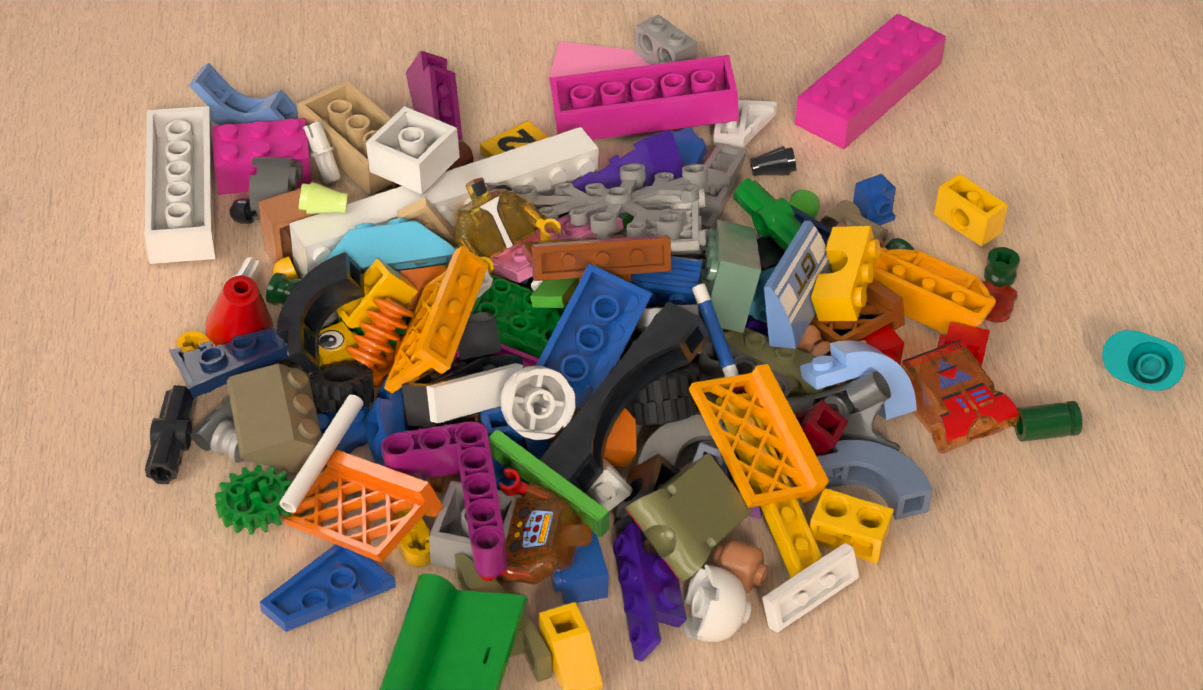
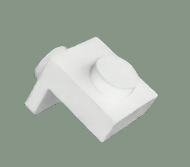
[588,458,632,511]

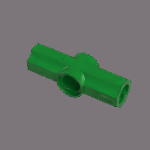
[734,178,802,250]

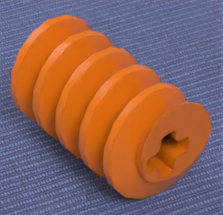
[345,296,416,373]

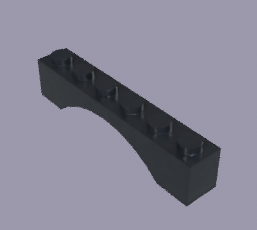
[540,302,711,494]

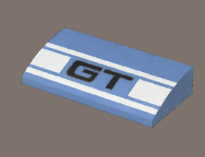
[764,220,833,349]

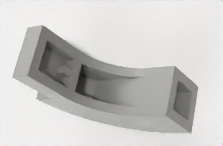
[637,414,737,470]

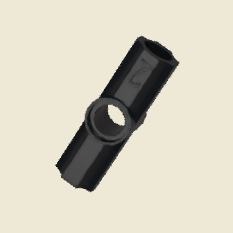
[145,385,197,484]

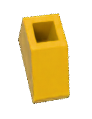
[539,602,603,690]

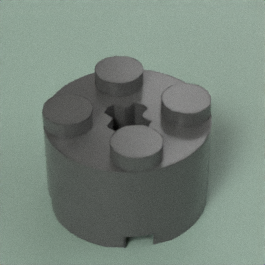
[249,156,303,220]

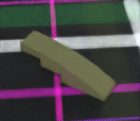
[455,552,552,682]

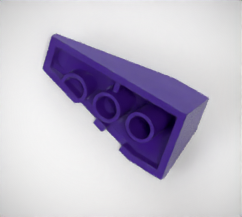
[571,130,684,193]

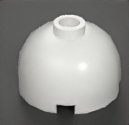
[500,366,575,440]
[683,564,751,642]

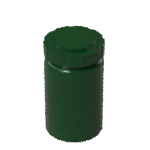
[1014,401,1082,442]

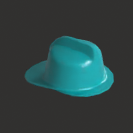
[1102,330,1185,391]

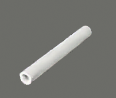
[279,395,364,513]

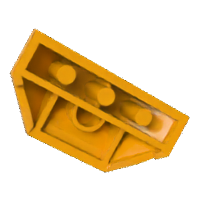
[873,247,996,334]

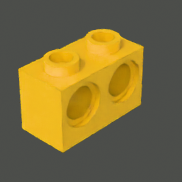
[810,488,894,564]

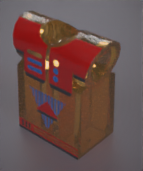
[902,339,1019,454]

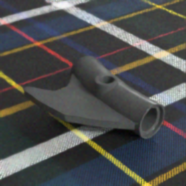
[787,370,900,451]

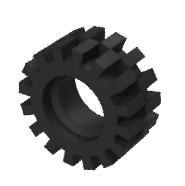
[310,362,374,413]

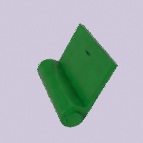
[379,574,528,690]

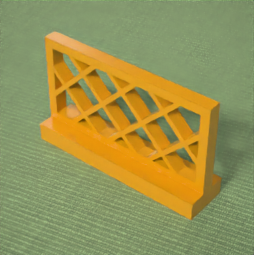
[384,246,489,393]
[689,364,829,508]

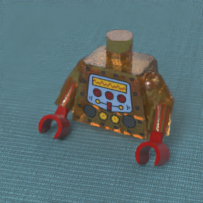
[478,469,592,585]

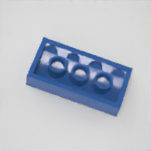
[536,263,652,412]

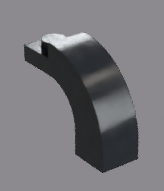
[276,252,365,373]

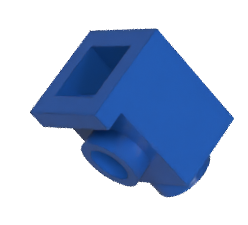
[853,173,896,226]

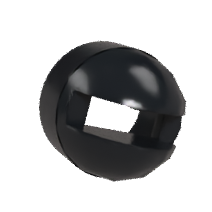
[229,199,257,224]

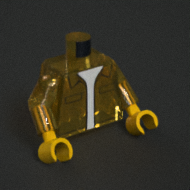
[455,177,561,274]

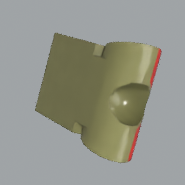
[625,453,753,582]

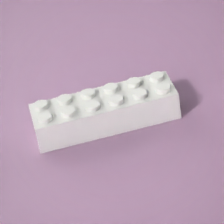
[144,106,215,264]

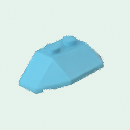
[325,218,455,273]

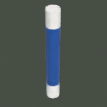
[692,284,739,377]

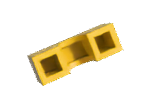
[811,226,880,321]

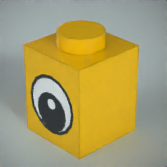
[319,321,361,370]

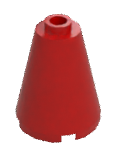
[205,275,273,346]

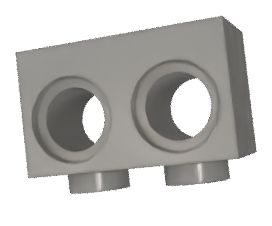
[635,14,697,65]

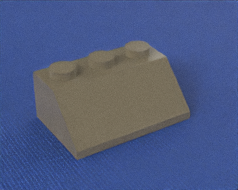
[226,364,322,475]

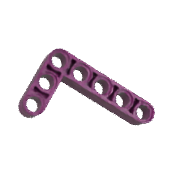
[381,422,508,577]

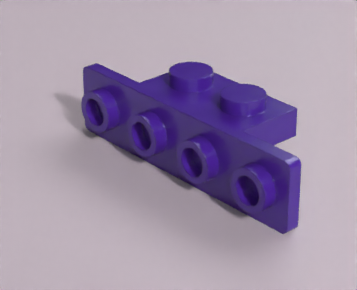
[613,522,687,661]

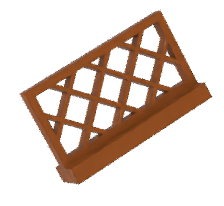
[522,233,671,281]
[809,278,905,343]

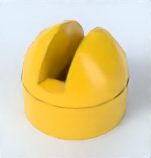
[273,256,299,280]

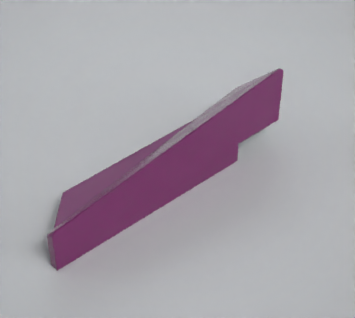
[406,50,463,140]

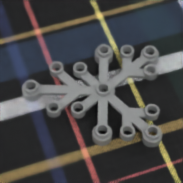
[512,163,708,241]

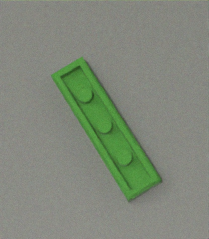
[489,429,610,537]

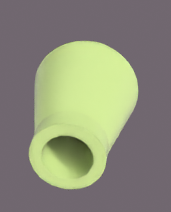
[298,182,348,214]

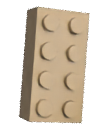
[297,80,392,195]

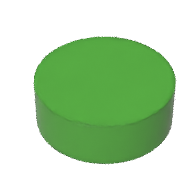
[788,190,820,218]

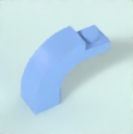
[800,341,917,420]

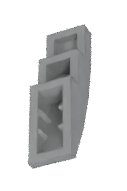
[699,143,747,230]

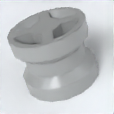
[211,420,245,463]

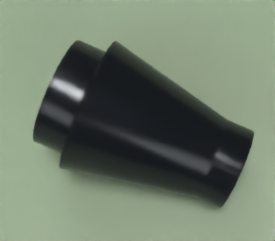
[750,145,797,177]

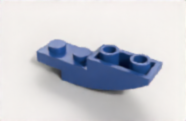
[364,375,426,481]

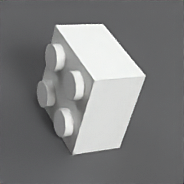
[366,106,460,194]

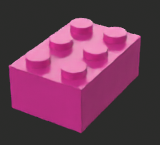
[212,118,312,195]

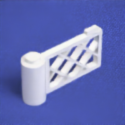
[634,186,706,252]

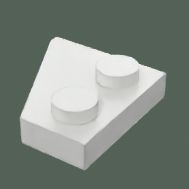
[713,100,777,148]

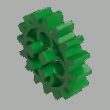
[214,465,292,535]

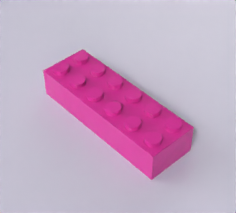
[795,13,946,149]
[550,55,739,140]

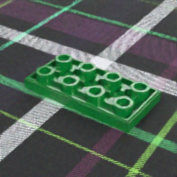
[470,274,567,358]

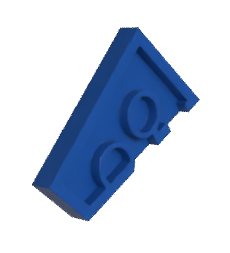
[260,544,396,632]

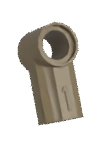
[821,200,889,244]

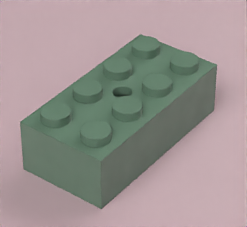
[698,219,761,333]

